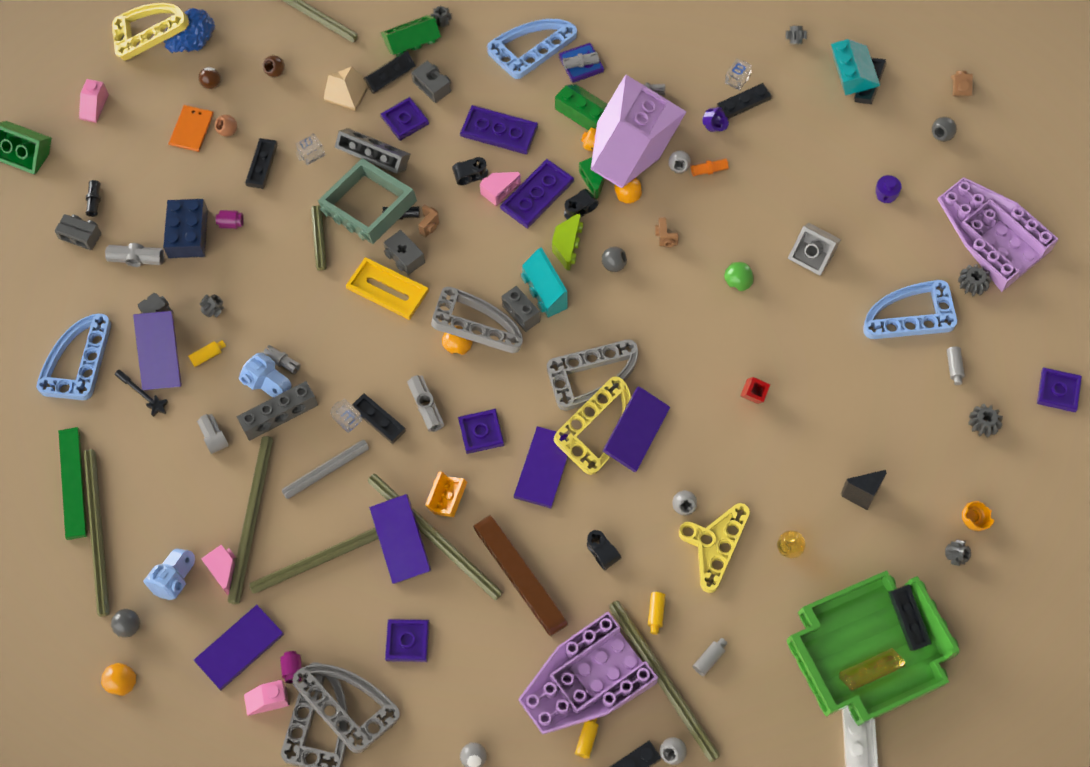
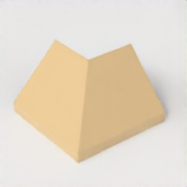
[323,66,368,111]

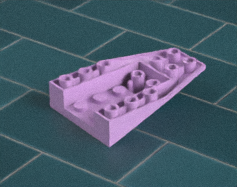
[591,75,686,188]
[937,177,1058,292]
[518,612,658,735]

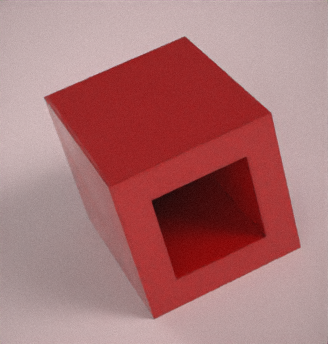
[740,377,771,404]

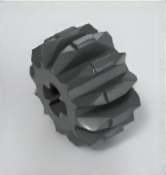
[958,264,991,296]
[968,404,1003,438]

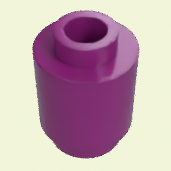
[216,210,244,229]
[280,651,302,684]

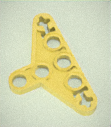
[679,503,750,593]

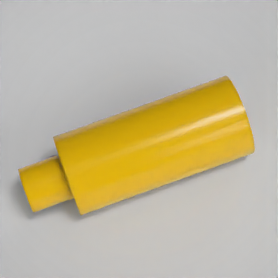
[188,340,226,367]
[648,592,666,635]
[575,718,599,759]

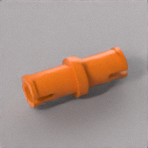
[691,158,729,177]

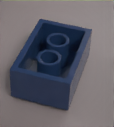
[163,199,208,258]

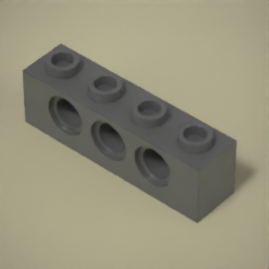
[334,128,410,173]
[236,381,318,441]

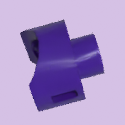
[702,107,729,132]
[876,175,901,203]

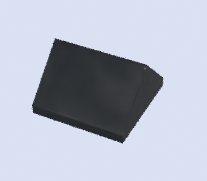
[841,470,887,510]

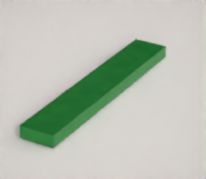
[58,427,87,540]

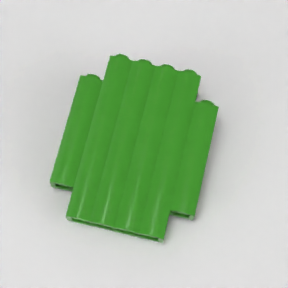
[786,570,960,726]

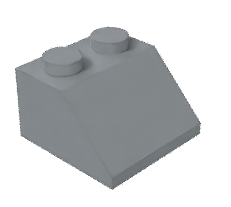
[788,223,841,275]

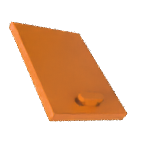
[168,105,214,152]

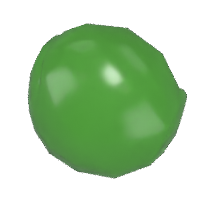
[724,262,754,291]

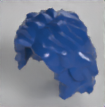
[163,8,215,53]

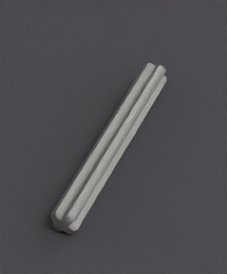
[282,440,369,499]

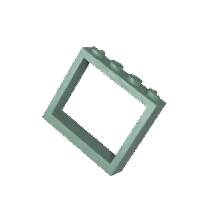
[318,158,417,244]

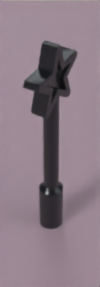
[115,369,168,417]

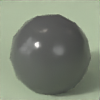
[931,117,957,142]
[601,247,627,272]
[111,609,140,638]

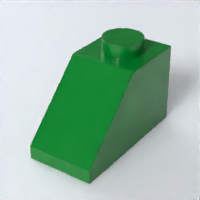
[579,157,605,199]

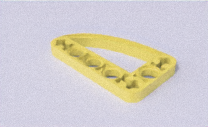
[112,3,189,60]
[554,376,631,475]

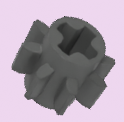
[430,6,452,28]
[786,26,807,44]
[199,294,224,317]
[945,540,971,566]

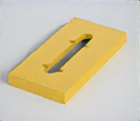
[346,257,429,320]

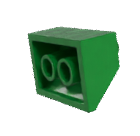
[380,15,441,56]
[555,84,608,131]
[0,121,52,174]

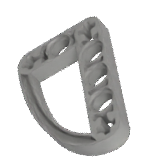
[431,287,523,353]
[547,340,638,411]
[281,662,348,767]
[293,664,400,753]

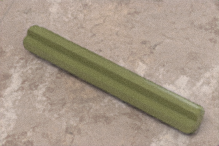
[311,205,326,271]

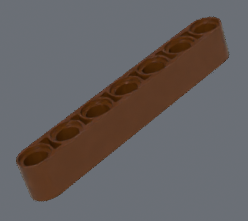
[473,515,568,637]

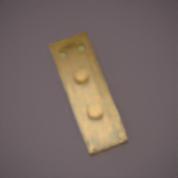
[839,648,905,691]

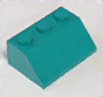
[831,39,880,96]
[521,247,568,318]

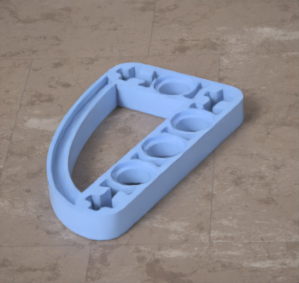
[487,19,577,79]
[863,280,957,339]
[36,314,111,400]

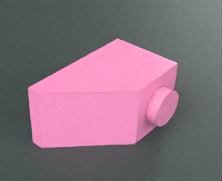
[79,79,109,123]
[480,172,521,206]
[201,545,236,595]
[244,680,289,716]

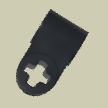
[452,157,488,186]
[564,189,599,220]
[587,530,621,570]

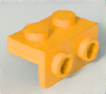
[426,471,467,517]

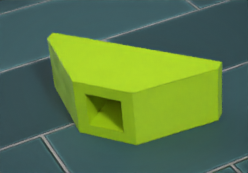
[552,214,583,271]

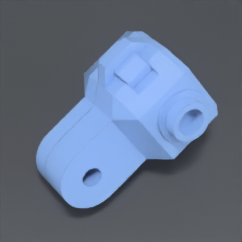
[239,352,292,398]
[144,548,195,600]

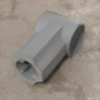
[197,414,229,454]

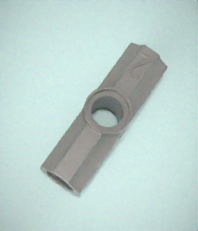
[105,243,164,267]
[407,375,444,432]

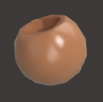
[215,114,237,137]

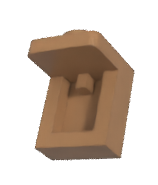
[951,71,973,96]
[418,204,439,238]
[655,218,679,247]

